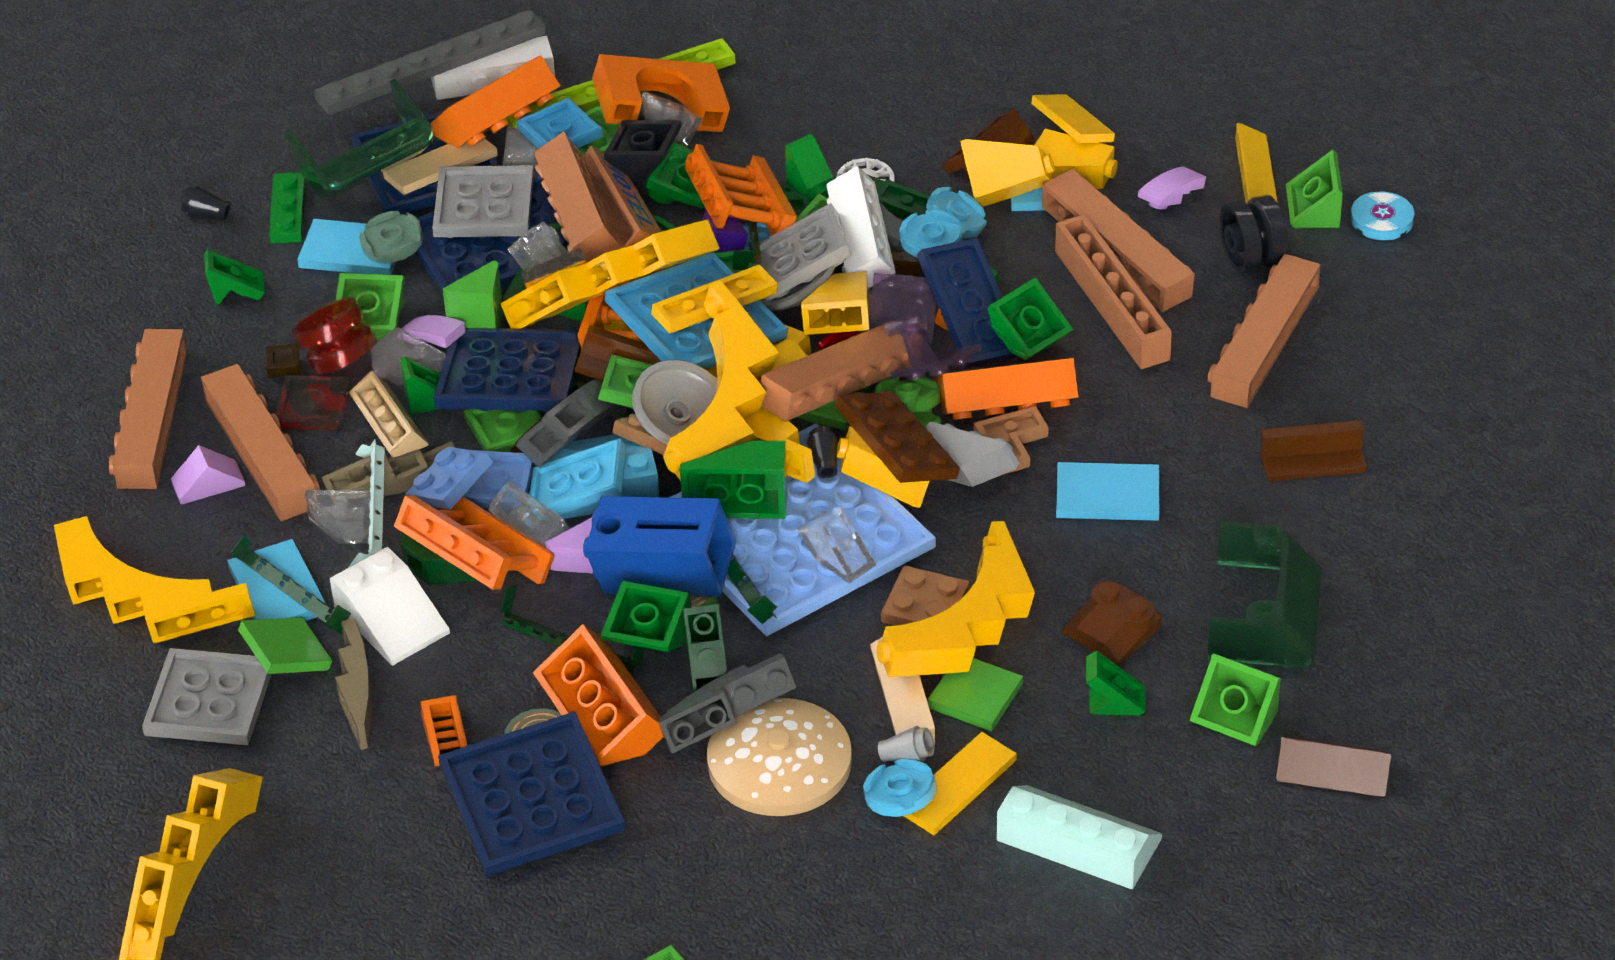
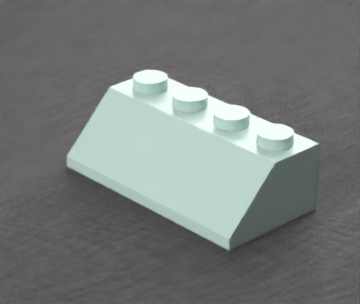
[997,785,1162,890]

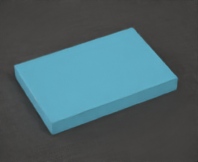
[297,219,396,275]
[527,438,626,524]
[1056,462,1159,521]
[227,539,327,621]

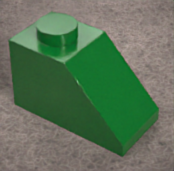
[785,134,833,203]

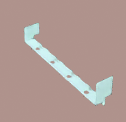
[348,439,385,568]

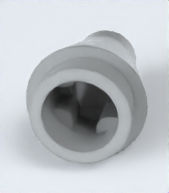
[878,726,934,762]

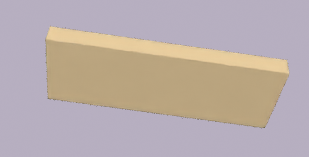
[383,139,498,195]

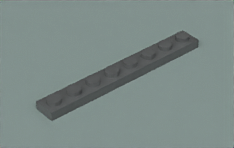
[314,9,546,115]

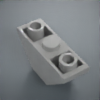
[926,422,1020,487]

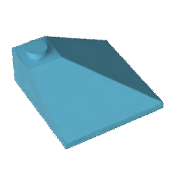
[547,434,659,519]

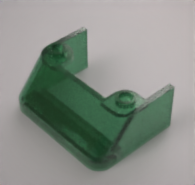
[285,79,434,199]
[1207,520,1322,668]

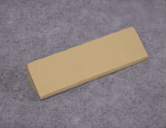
[349,370,429,458]
[870,637,935,745]

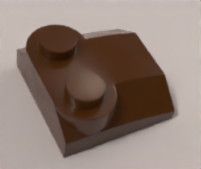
[1062,581,1161,666]

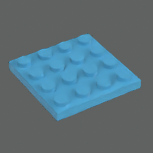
[605,252,788,369]

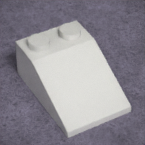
[330,547,450,666]

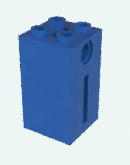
[583,496,736,597]

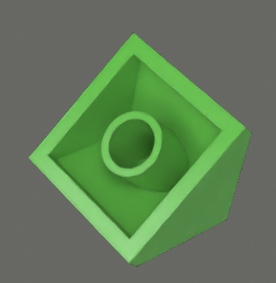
[1286,150,1343,228]
[443,260,503,328]
[1189,653,1281,746]

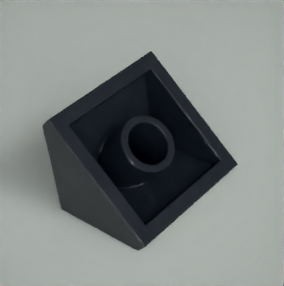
[604,120,682,186]

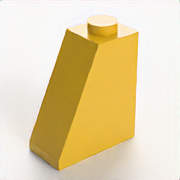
[1034,129,1118,189]
[960,139,1055,207]
[801,271,869,335]
[836,426,929,508]

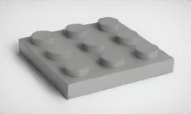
[432,165,534,238]
[749,203,851,302]
[142,648,272,745]

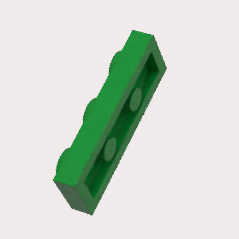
[269,172,306,244]

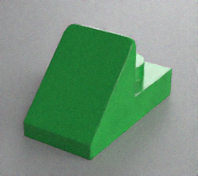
[204,249,265,306]
[1086,650,1146,716]

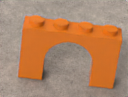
[592,54,730,132]

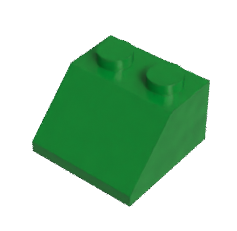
[601,581,692,652]

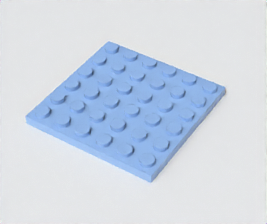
[669,424,936,637]

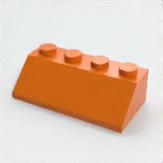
[426,55,561,148]
[934,358,1078,420]
[533,624,664,767]

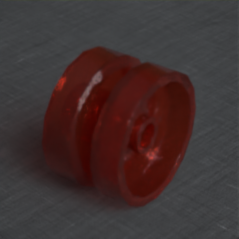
[292,297,377,374]

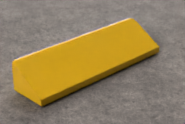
[1235,123,1278,204]

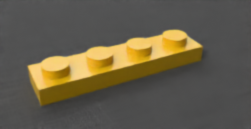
[651,264,778,334]

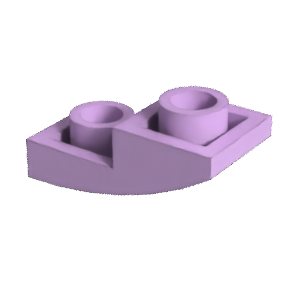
[1137,166,1206,209]
[395,315,465,349]

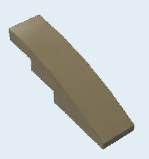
[321,441,455,503]
[335,618,372,750]

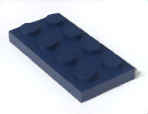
[917,238,1018,369]

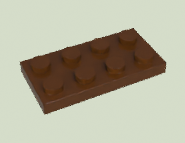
[835,391,960,483]

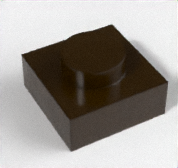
[888,251,921,286]
[266,343,301,378]

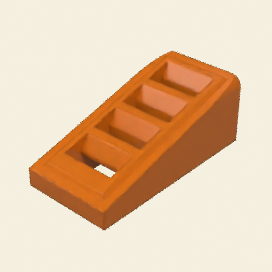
[421,695,468,767]

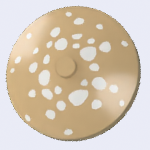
[707,698,852,816]

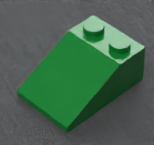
[680,441,787,519]

